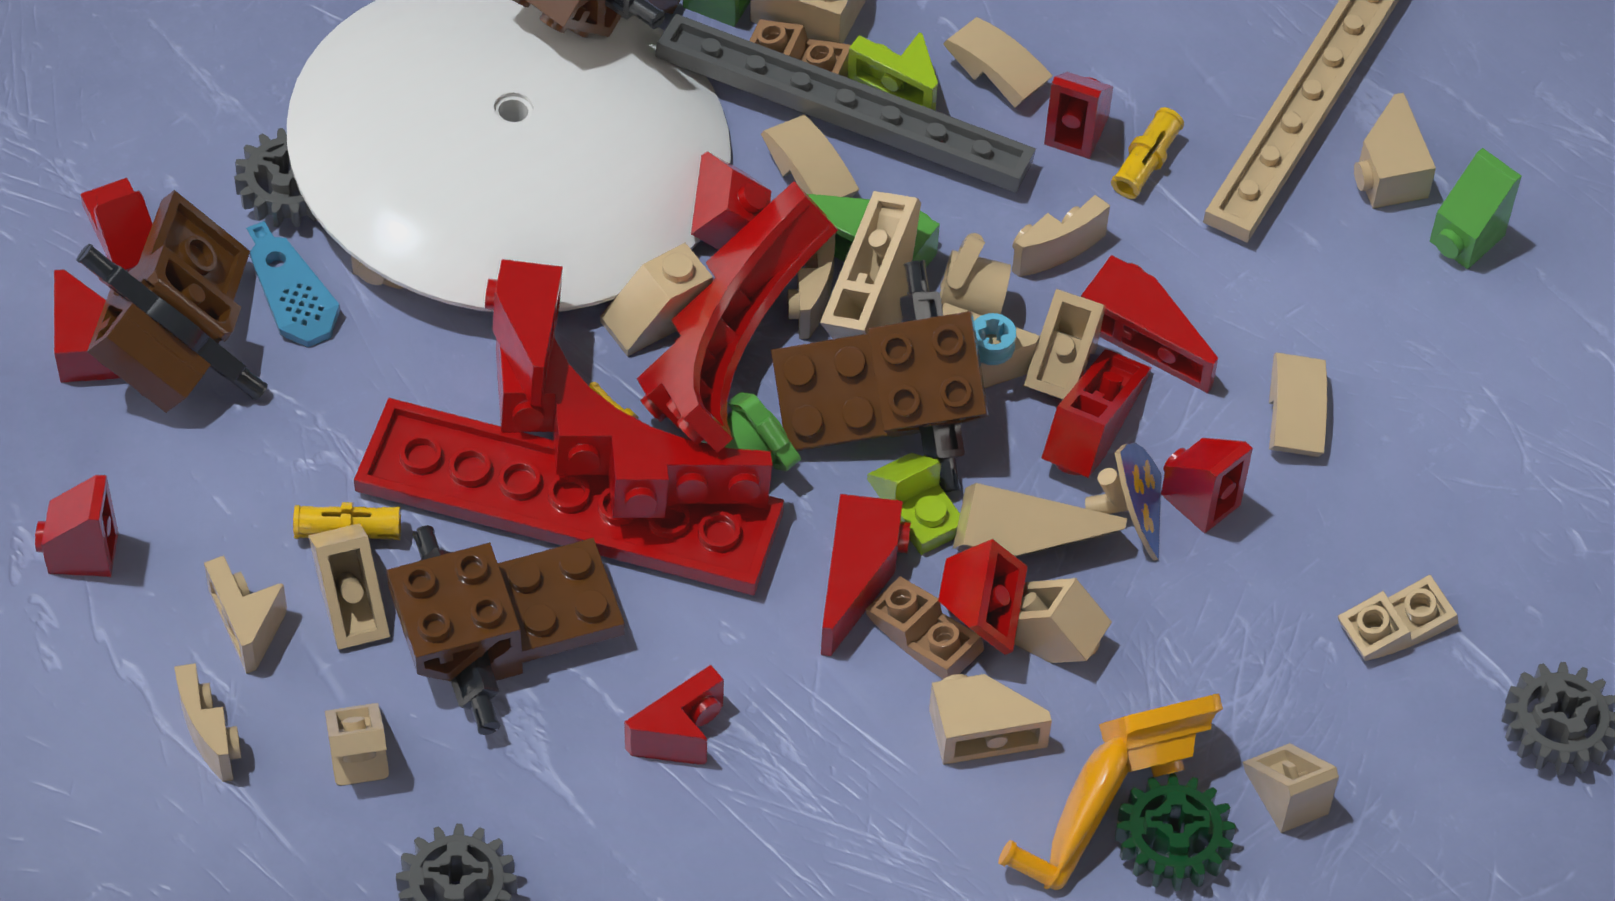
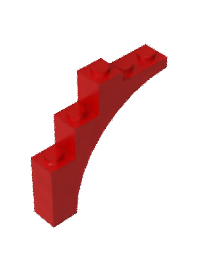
[636,181,838,453]
[496,335,772,518]

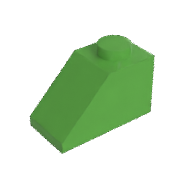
[1429,148,1522,269]

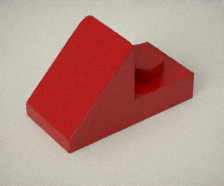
[80,177,153,272]
[624,665,724,765]

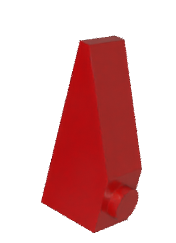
[1081,255,1218,394]
[485,259,563,407]
[1041,349,1152,478]
[821,494,911,656]

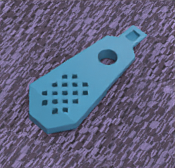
[246,221,340,348]

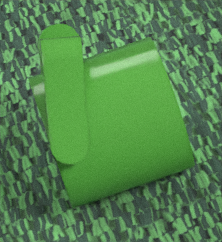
[702,392,801,471]

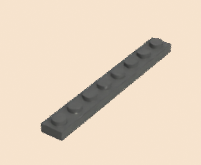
[655,14,1036,193]

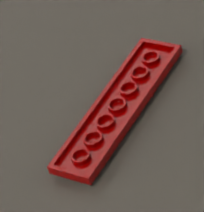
[354,397,784,596]

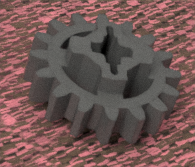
[234,128,317,227]
[1501,662,1615,775]
[396,823,517,901]

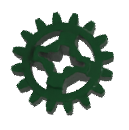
[1115,773,1236,891]

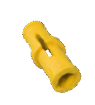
[1111,107,1185,199]
[293,502,401,540]

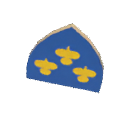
[1085,443,1161,561]

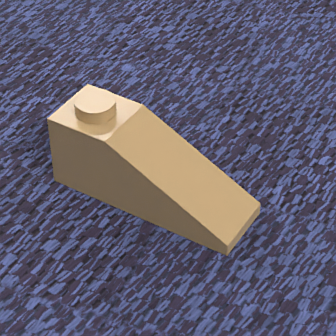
[820,191,921,339]
[953,483,1127,557]

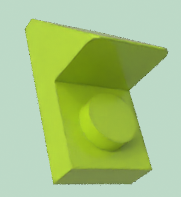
[847,32,938,111]
[867,453,960,555]

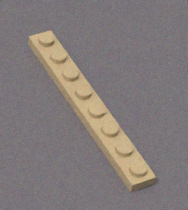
[1203,0,1399,243]

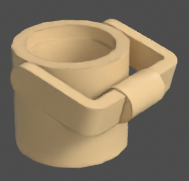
[940,233,1011,315]

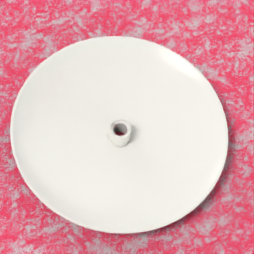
[287,0,731,312]

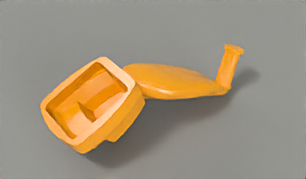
[998,693,1223,890]

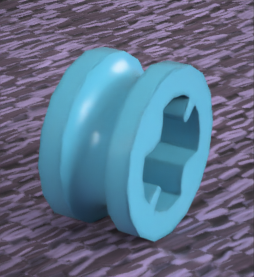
[974,313,1016,365]

